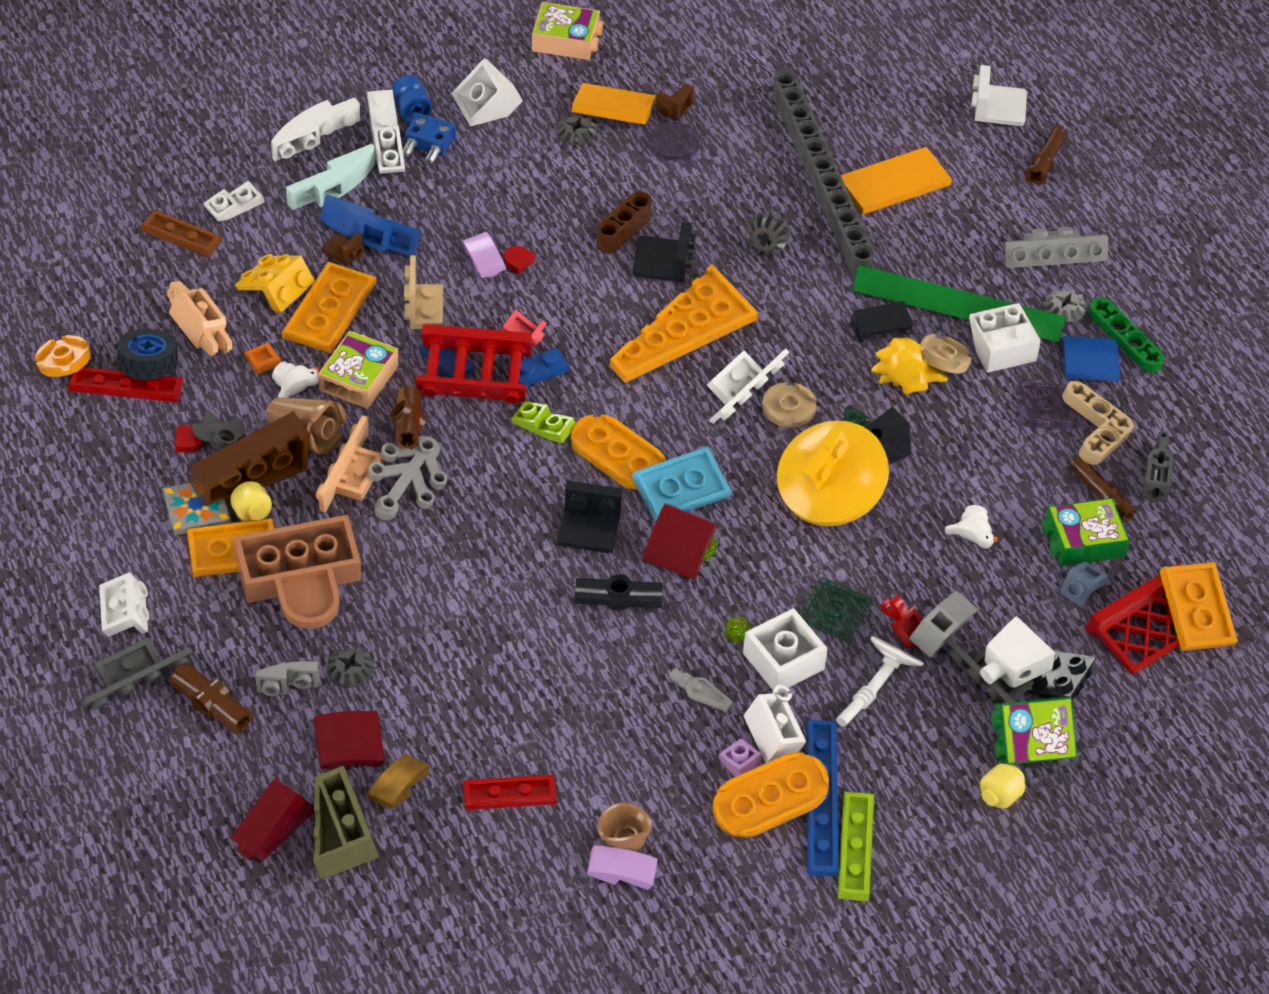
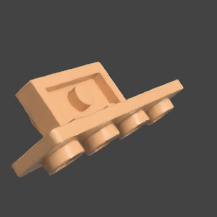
[316,415,384,513]

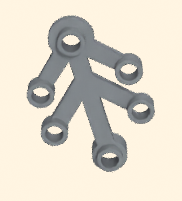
[367,436,447,520]

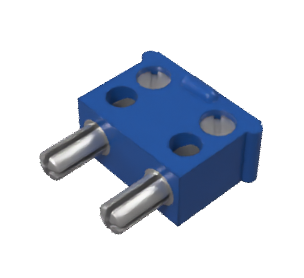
[402,113,456,164]

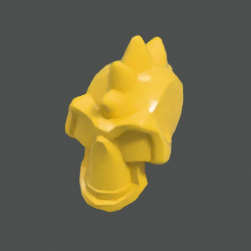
[871,338,948,395]

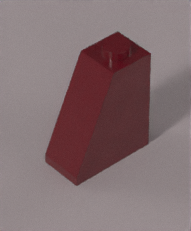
[230,778,315,862]

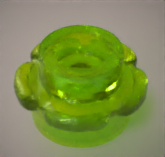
[724,617,753,643]

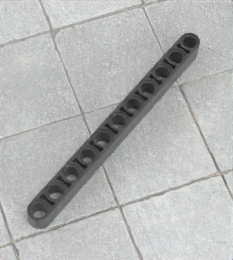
[772,70,875,276]

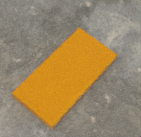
[841,147,952,215]
[281,262,377,353]

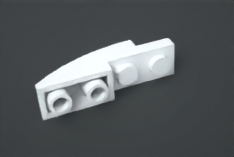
[367,90,405,174]
[271,98,360,161]

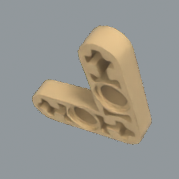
[1062,381,1134,465]

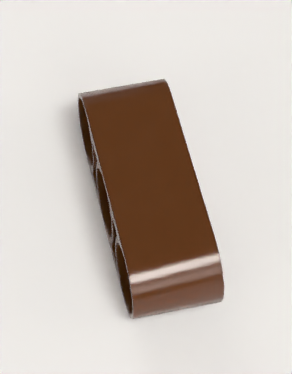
[596,191,652,254]

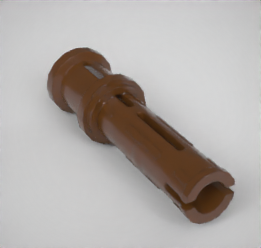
[1025,125,1068,185]

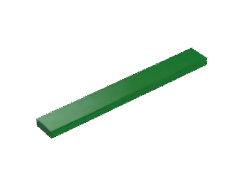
[852,265,1066,342]

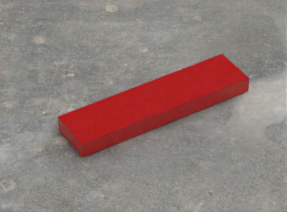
[68,367,184,403]

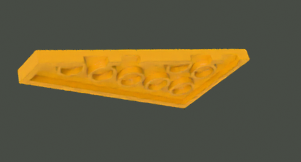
[610,264,758,383]

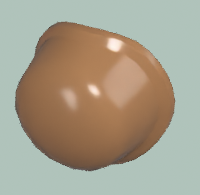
[598,802,652,852]

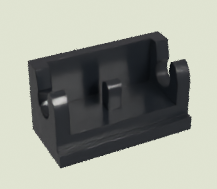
[850,301,913,343]

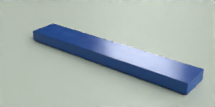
[806,720,839,877]

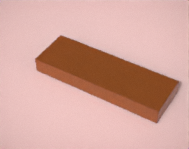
[140,210,223,258]

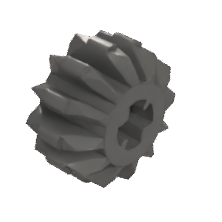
[745,210,791,257]

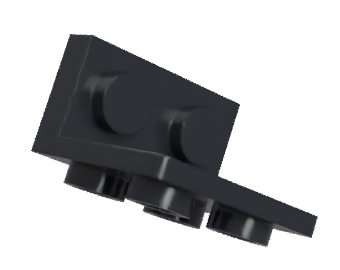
[557,480,623,553]

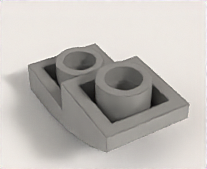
[256,661,320,696]

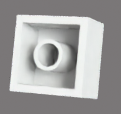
[743,608,827,690]

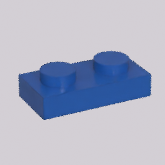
[508,348,569,386]

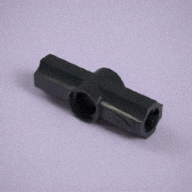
[574,574,663,611]

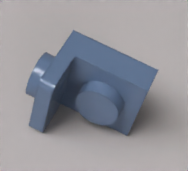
[1060,561,1109,607]

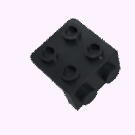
[632,222,696,282]

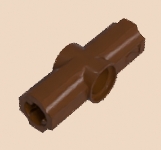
[390,386,427,450]
[170,664,252,734]

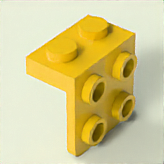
[235,254,315,313]

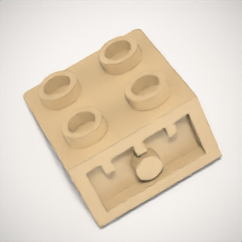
[404,255,443,329]

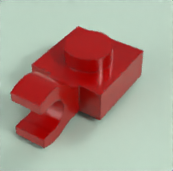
[880,595,923,648]

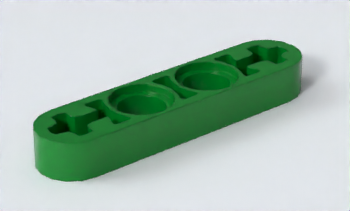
[1089,297,1164,373]

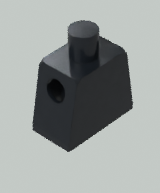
[865,407,911,465]

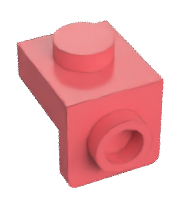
[500,310,547,346]

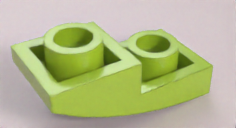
[511,401,575,443]

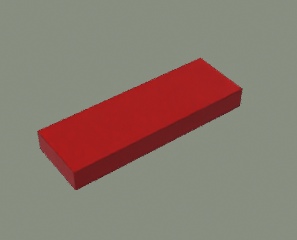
[463,775,557,810]

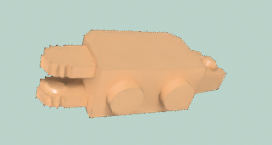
[167,281,233,356]

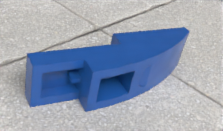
[320,194,421,256]

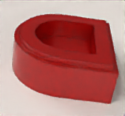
[504,246,535,274]
[175,425,205,452]

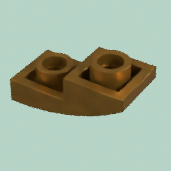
[367,754,430,809]

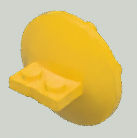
[777,421,889,526]

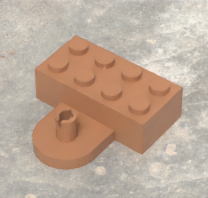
[234,515,361,629]

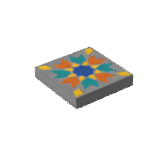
[162,483,230,536]

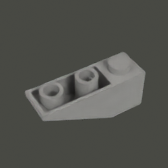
[909,590,978,658]

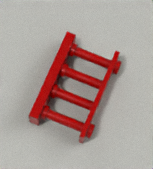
[415,324,532,404]

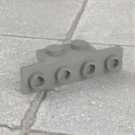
[1005,227,1108,268]

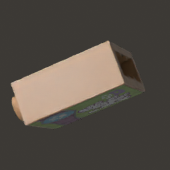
[532,2,603,60]
[318,331,399,409]

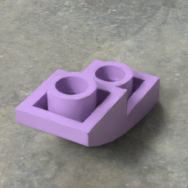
[462,232,506,279]
[719,738,764,777]
[587,845,658,890]

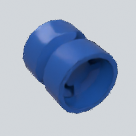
[391,75,432,123]

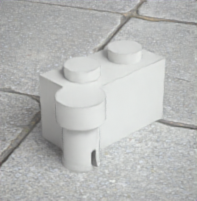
[744,685,806,763]

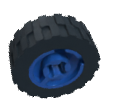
[117,328,178,380]

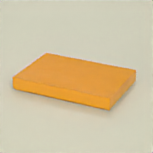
[572,83,656,125]
[187,518,274,578]
[1159,562,1238,651]

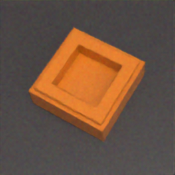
[244,343,281,375]

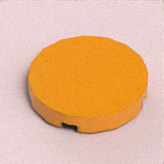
[35,335,91,377]

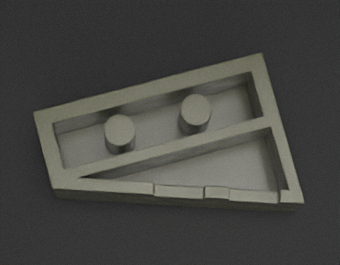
[313,766,379,879]

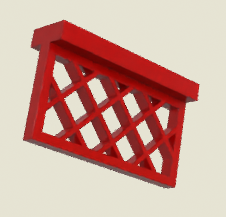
[1085,564,1180,675]

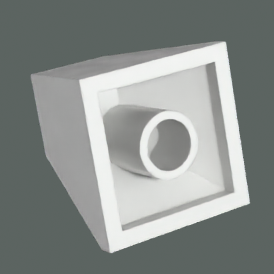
[451,58,523,126]

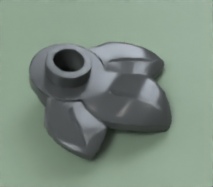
[192,411,245,451]

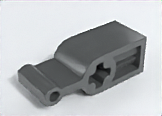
[1141,430,1174,503]

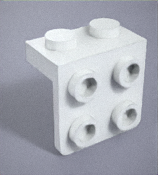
[971,65,1027,126]

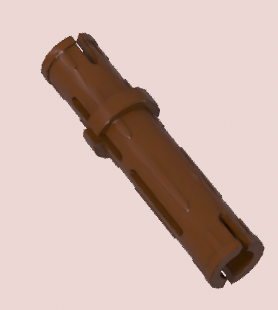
[1069,456,1137,522]

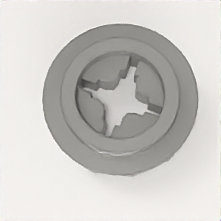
[1044,287,1087,322]

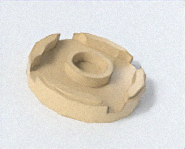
[920,334,972,373]
[762,382,817,428]

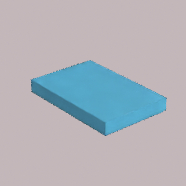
[632,446,732,523]

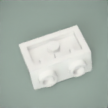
[99,572,149,637]

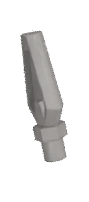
[669,668,733,712]

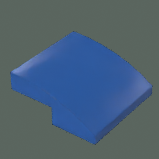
[1062,336,1120,382]

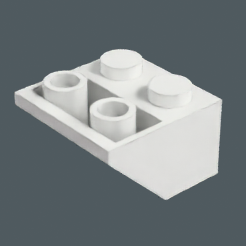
[969,303,1041,372]

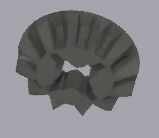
[556,113,597,145]
[326,646,374,687]

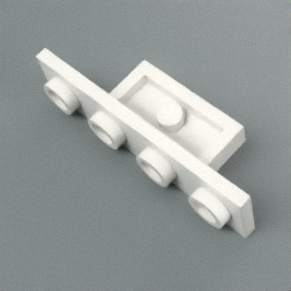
[707,349,789,424]

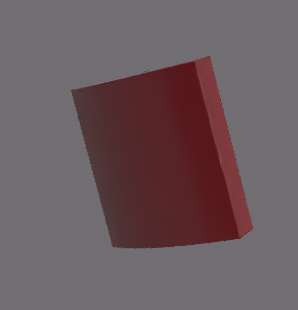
[642,503,718,580]
[313,711,385,770]

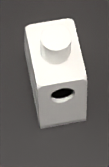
[980,616,1055,688]

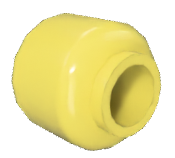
[230,481,272,522]
[980,763,1025,809]

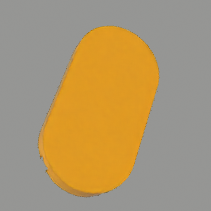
[570,414,666,490]
[713,752,829,838]

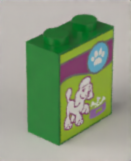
[1042,498,1129,567]
[991,697,1078,765]

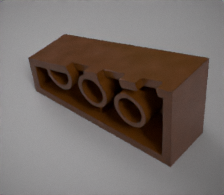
[190,411,309,506]

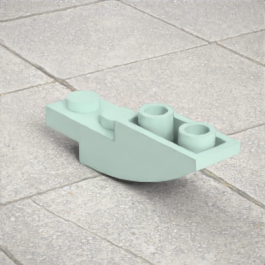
[286,144,375,210]

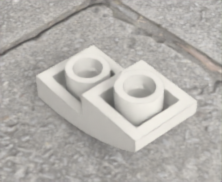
[203,181,265,221]

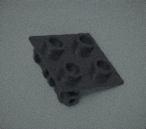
[1026,651,1097,704]

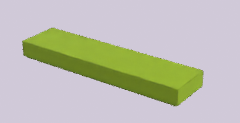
[838,791,874,902]

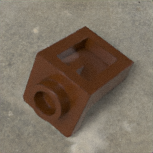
[656,83,694,121]
[322,232,364,266]

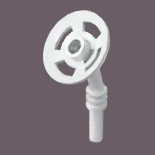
[836,636,924,727]

